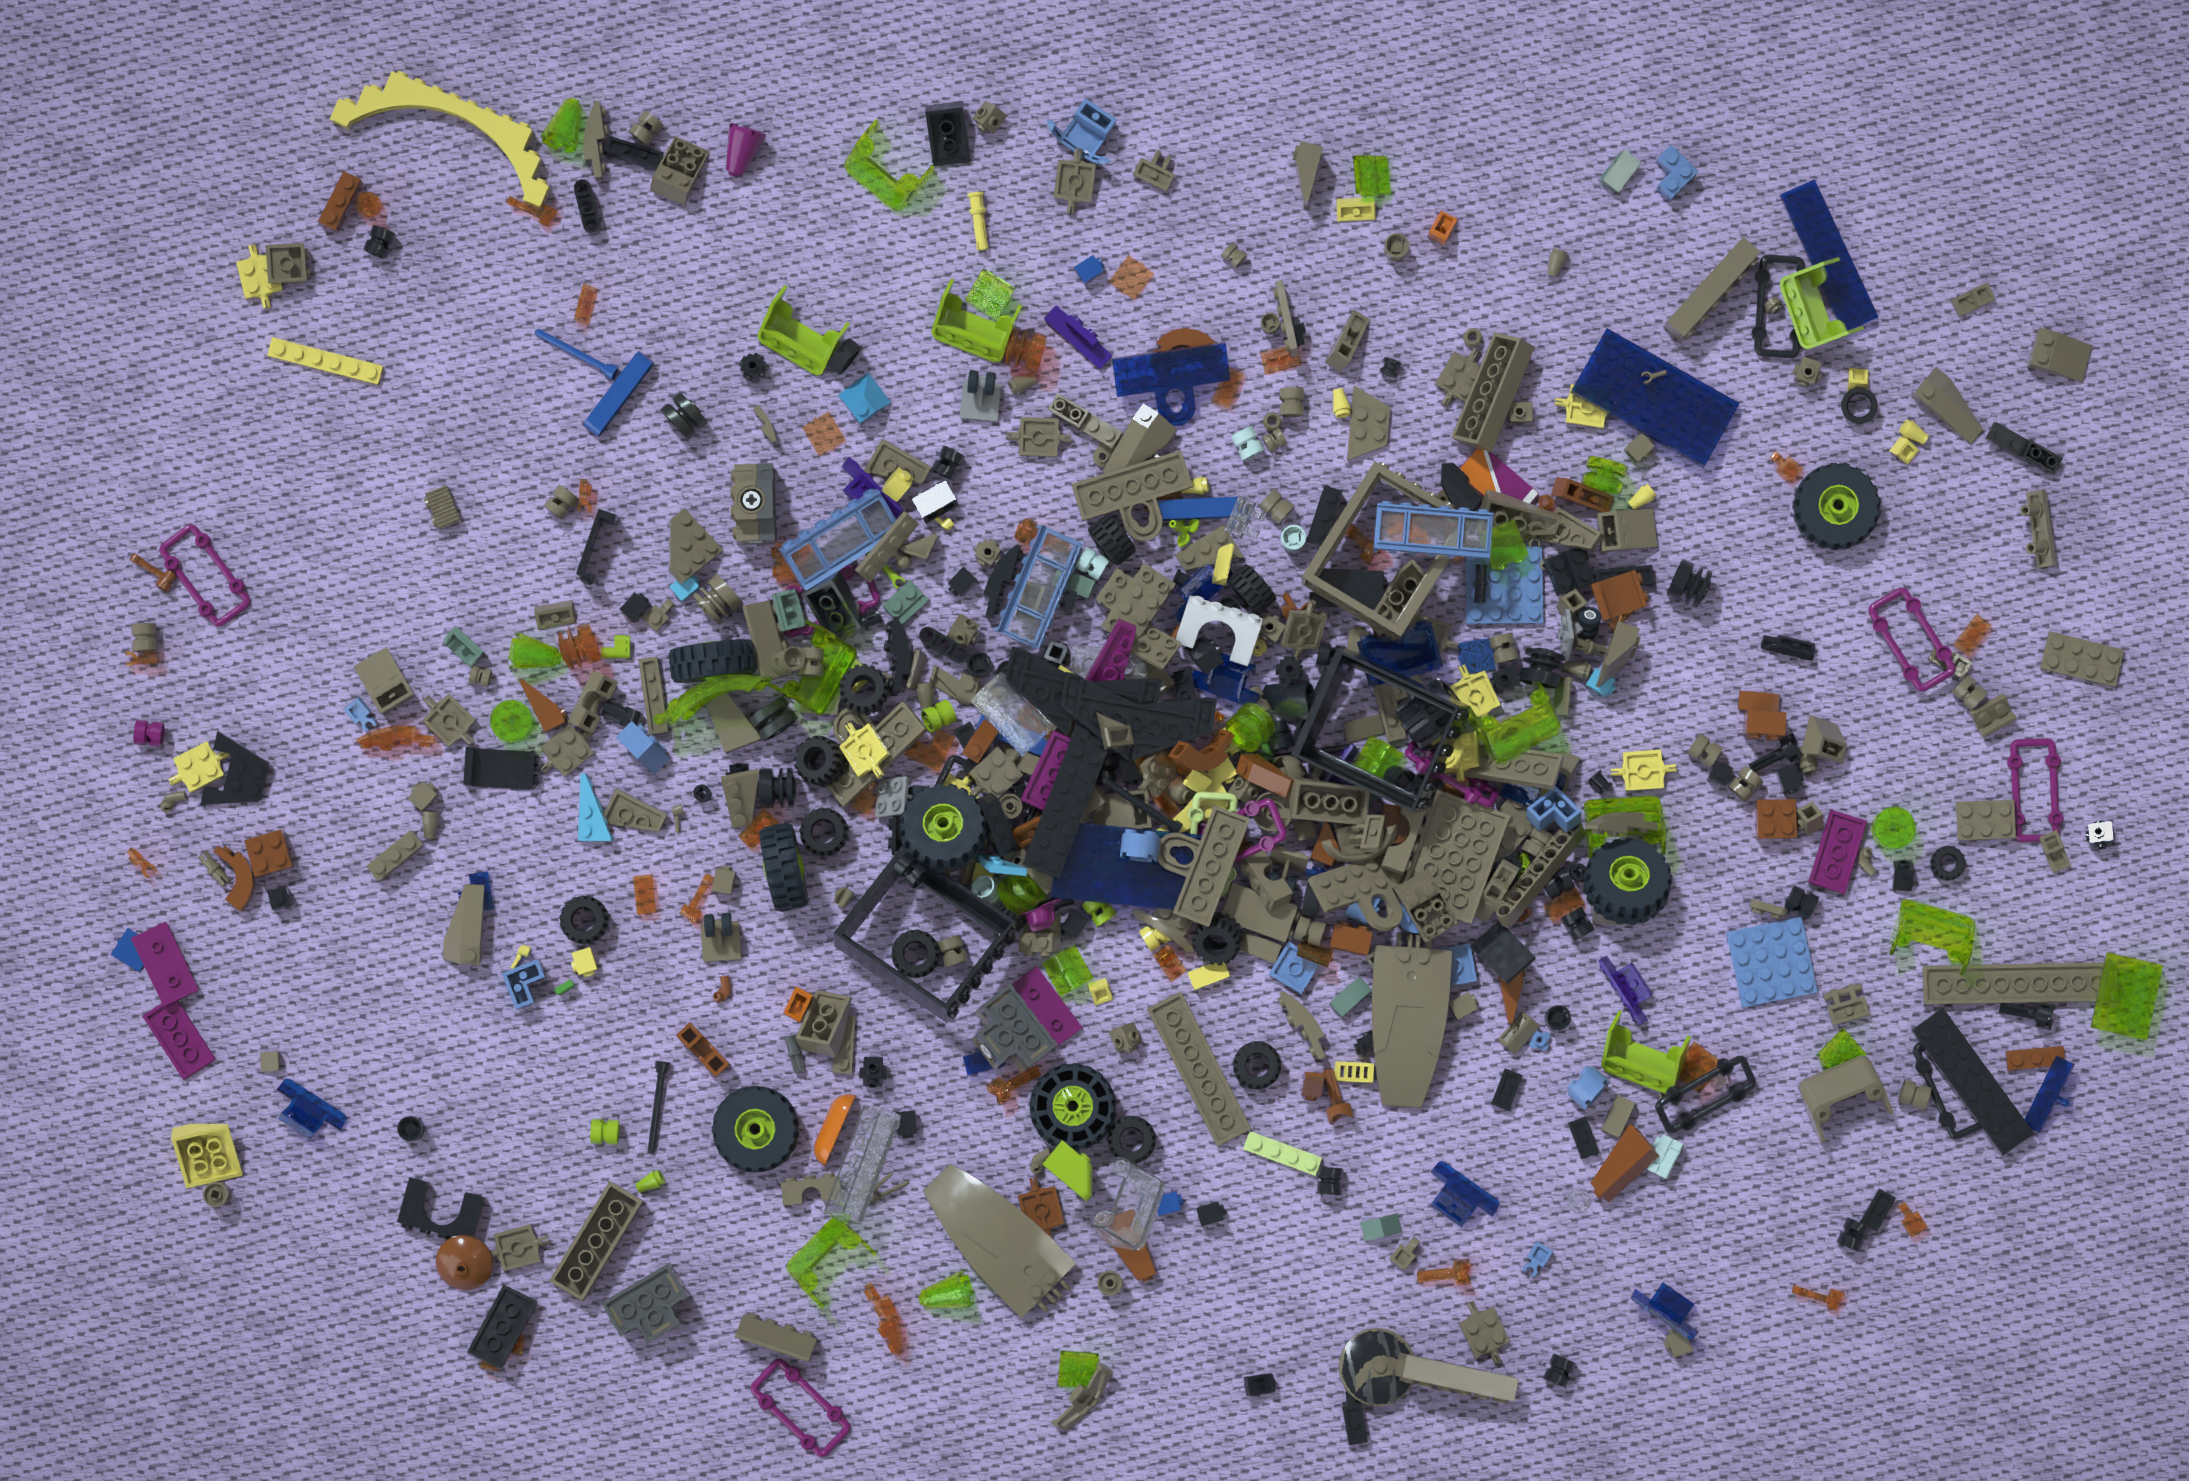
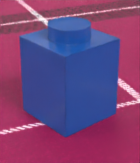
[1074,255,1105,285]
[1154,1191,1184,1216]

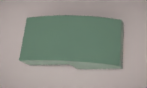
[1051,569,1096,599]
[1329,976,1372,1018]

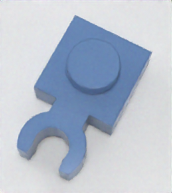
[343,697,378,732]
[1522,1241,1553,1277]

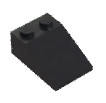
[925,101,971,167]
[802,571,863,642]
[1470,921,1536,984]

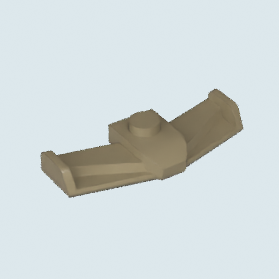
[930,665,1008,706]
[1052,1362,1113,1431]

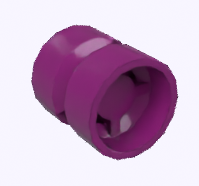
[133,720,165,747]

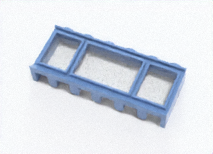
[779,489,896,591]
[1373,501,1493,562]
[993,525,1083,649]

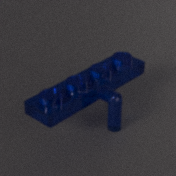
[2025,1055,2075,1133]

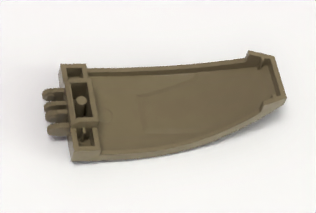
[1372,933,1452,1109]
[923,1163,1076,1318]

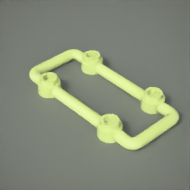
[1187,792,1238,896]

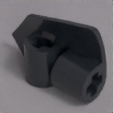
[1440,463,1484,511]
[1262,683,1314,719]

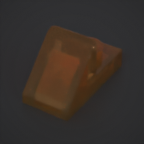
[1543,888,1585,922]
[1153,944,1187,982]

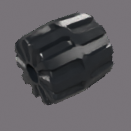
[1395,678,1469,751]

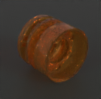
[1005,326,1047,374]
[557,623,601,671]

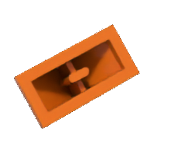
[1427,210,1458,245]
[783,986,814,1022]

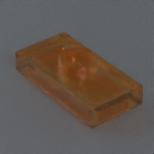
[1212,366,1244,409]
[1953,614,1992,656]
[738,809,779,850]
[633,874,657,915]

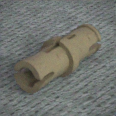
[1572,637,1607,657]
[197,850,231,887]

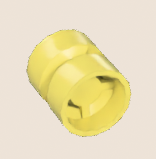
[1139,925,1171,952]

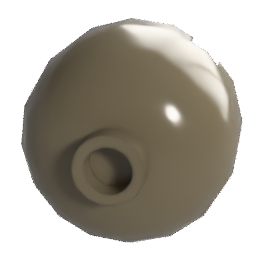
[1272,755,1307,778]

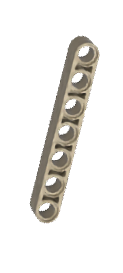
[1495,822,1585,927]

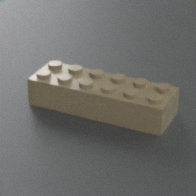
[1663,237,1760,342]
[1451,332,1535,452]
[549,1181,644,1301]
[1395,1352,1519,1404]

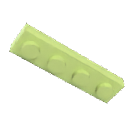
[1243,1131,1322,1176]

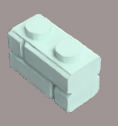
[1646,1134,1684,1179]

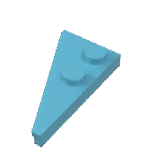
[578,774,614,841]
[977,852,1027,876]

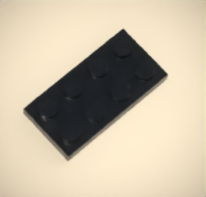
[467,1284,538,1371]

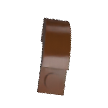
[1149,328,1216,369]
[1168,729,1235,771]
[213,846,255,912]

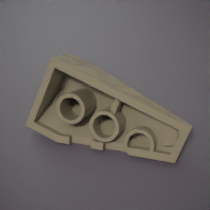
[1912,367,1983,444]
[1102,404,1177,474]
[1476,489,1561,537]
[1370,559,1438,637]
[443,884,485,965]

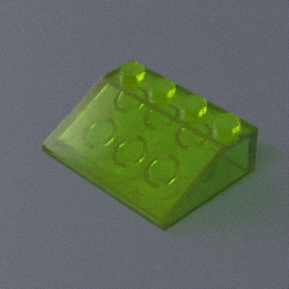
[2090,952,2163,1041]

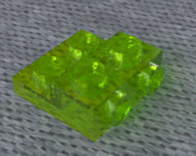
[1478,519,1528,571]

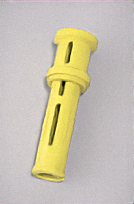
[967,192,989,251]

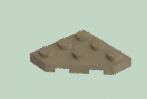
[668,508,723,585]

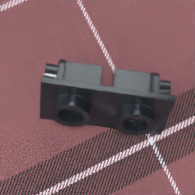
[1173,668,1196,701]

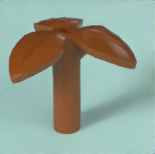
[1281,593,1308,619]

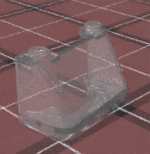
[1091,1157,1165,1250]

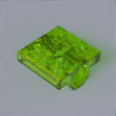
[1353,155,1391,197]
[965,268,1016,321]
[1353,735,1404,779]
[1042,945,1094,997]
[1816,1028,1867,1069]
[1058,1350,1099,1387]

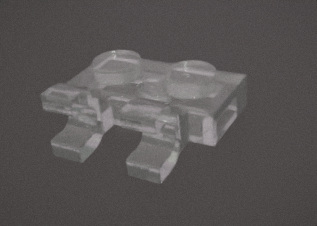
[1224,495,1267,539]

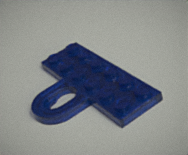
[1112,342,1231,426]

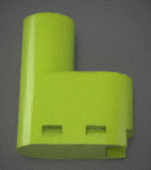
[601,635,631,659]

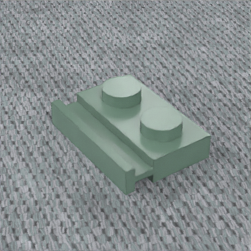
[882,580,929,625]

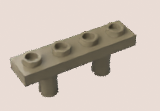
[2020,489,2057,568]

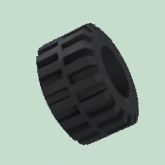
[1088,514,1136,566]
[1228,564,1277,615]
[840,664,888,715]
[794,735,847,787]
[799,807,848,857]
[559,895,609,944]
[1192,912,1243,965]
[891,929,940,978]
[1233,1041,1282,1090]
[1108,1115,1156,1164]

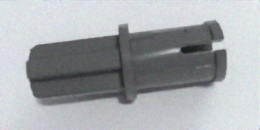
[784,1035,805,1074]

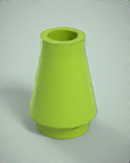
[635,1169,665,1193]

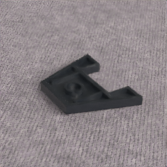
[200,731,270,805]

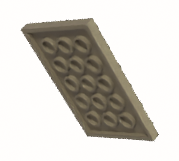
[1398,790,1510,925]

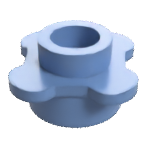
[1529,1030,1550,1051]

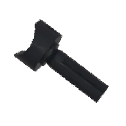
[1748,733,1804,772]
[1999,1002,2055,1030]

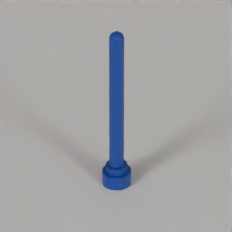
[535,329,619,380]

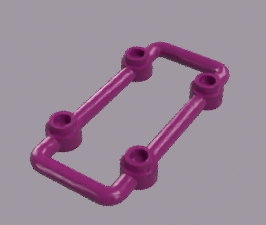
[159,524,250,627]
[784,564,880,638]
[1868,587,1956,692]
[2006,738,2064,842]
[1405,741,1499,808]
[1187,798,1287,864]
[750,1359,851,1457]

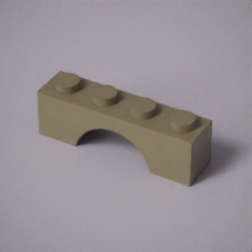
[1381,806,1431,875]

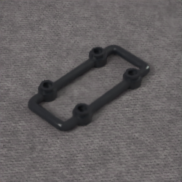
[1751,254,1805,358]
[934,755,1038,830]
[1913,1042,1982,1139]
[1655,1056,1757,1133]

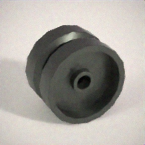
[660,391,708,440]
[749,696,799,742]

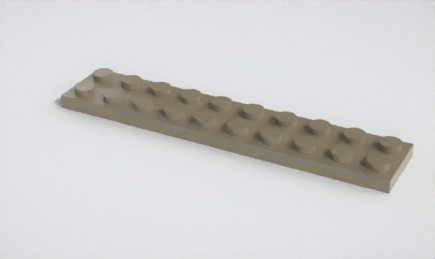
[1922,962,2117,1005]

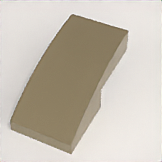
[1950,282,1996,317]
[753,405,777,445]
[1927,645,1972,679]
[2039,830,2071,873]
[1239,931,1282,964]

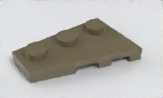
[864,439,932,484]
[1537,507,1604,551]
[1175,525,1244,571]
[721,769,759,829]
[603,788,668,832]

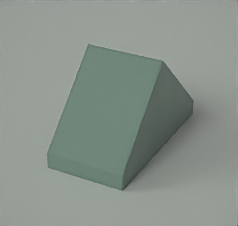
[1360,1213,1402,1241]

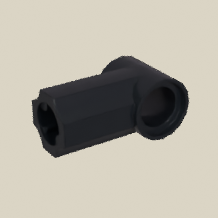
[600,700,642,727]

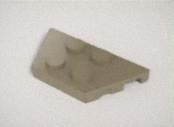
[1347,386,1390,460]

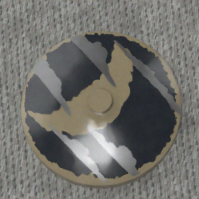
[1338,1328,1414,1406]

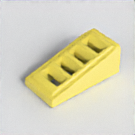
[1334,1061,1374,1083]

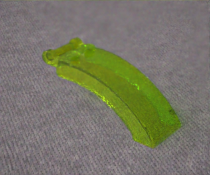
[653,674,774,725]

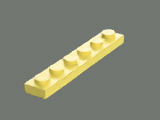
[267,337,383,385]

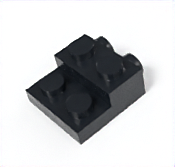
[1543,548,1596,596]

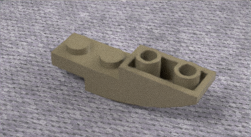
[583,101,609,181]
[1048,393,1123,450]
[1585,812,1658,837]
[1474,859,1520,923]
[1278,991,1326,1060]

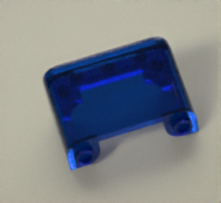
[1357,620,1444,688]

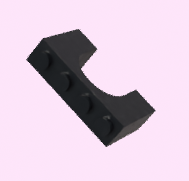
[397,1177,486,1239]

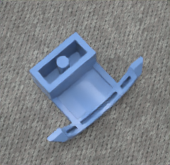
[1047,98,1117,165]

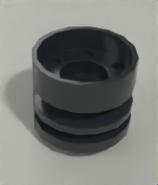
[1666,559,1712,608]
[1519,648,1565,689]
[759,768,796,809]

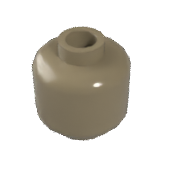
[1165,776,1194,804]

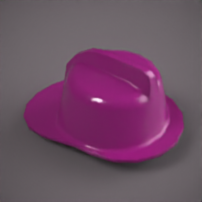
[1020,898,1063,932]

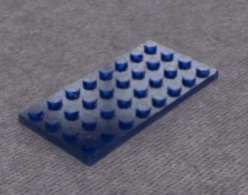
[1570,328,1740,468]
[1051,823,1202,910]

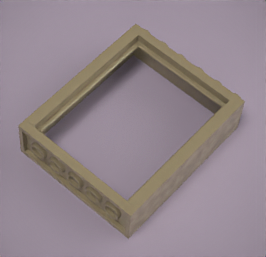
[1301,461,1474,644]

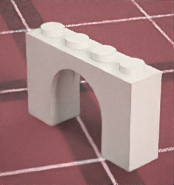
[1176,595,1263,666]

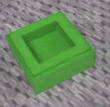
[554,979,575,996]

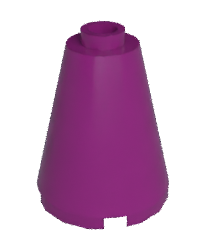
[725,123,766,178]

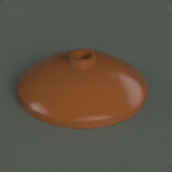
[436,1235,493,1290]

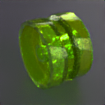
[1581,456,1628,494]
[490,700,534,744]
[1225,702,1275,752]
[1871,807,1916,850]
[997,874,1046,916]

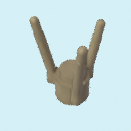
[860,1164,909,1203]

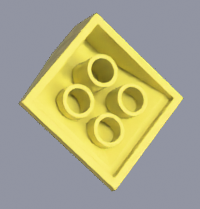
[171,1124,243,1189]

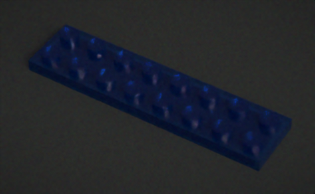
[1779,179,1879,331]

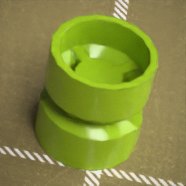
[921,699,956,733]
[1082,891,1117,927]
[590,1118,620,1145]

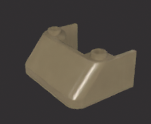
[1798,1056,1893,1143]

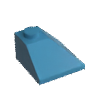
[838,372,891,425]

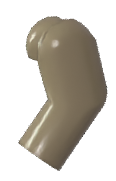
[1858,847,1877,876]

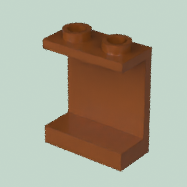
[1590,570,1649,621]

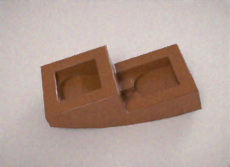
[1738,690,1780,712]

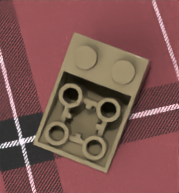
[650,136,710,205]
[1596,509,1658,553]
[354,647,416,716]
[1092,789,1152,835]
[1394,869,1458,943]

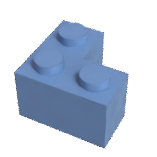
[1656,145,1698,202]
[615,721,670,775]
[1526,786,1582,833]
[502,959,547,1010]

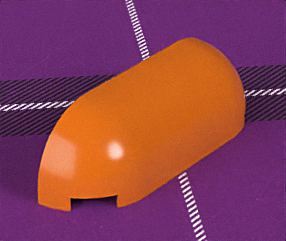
[814,1094,856,1166]

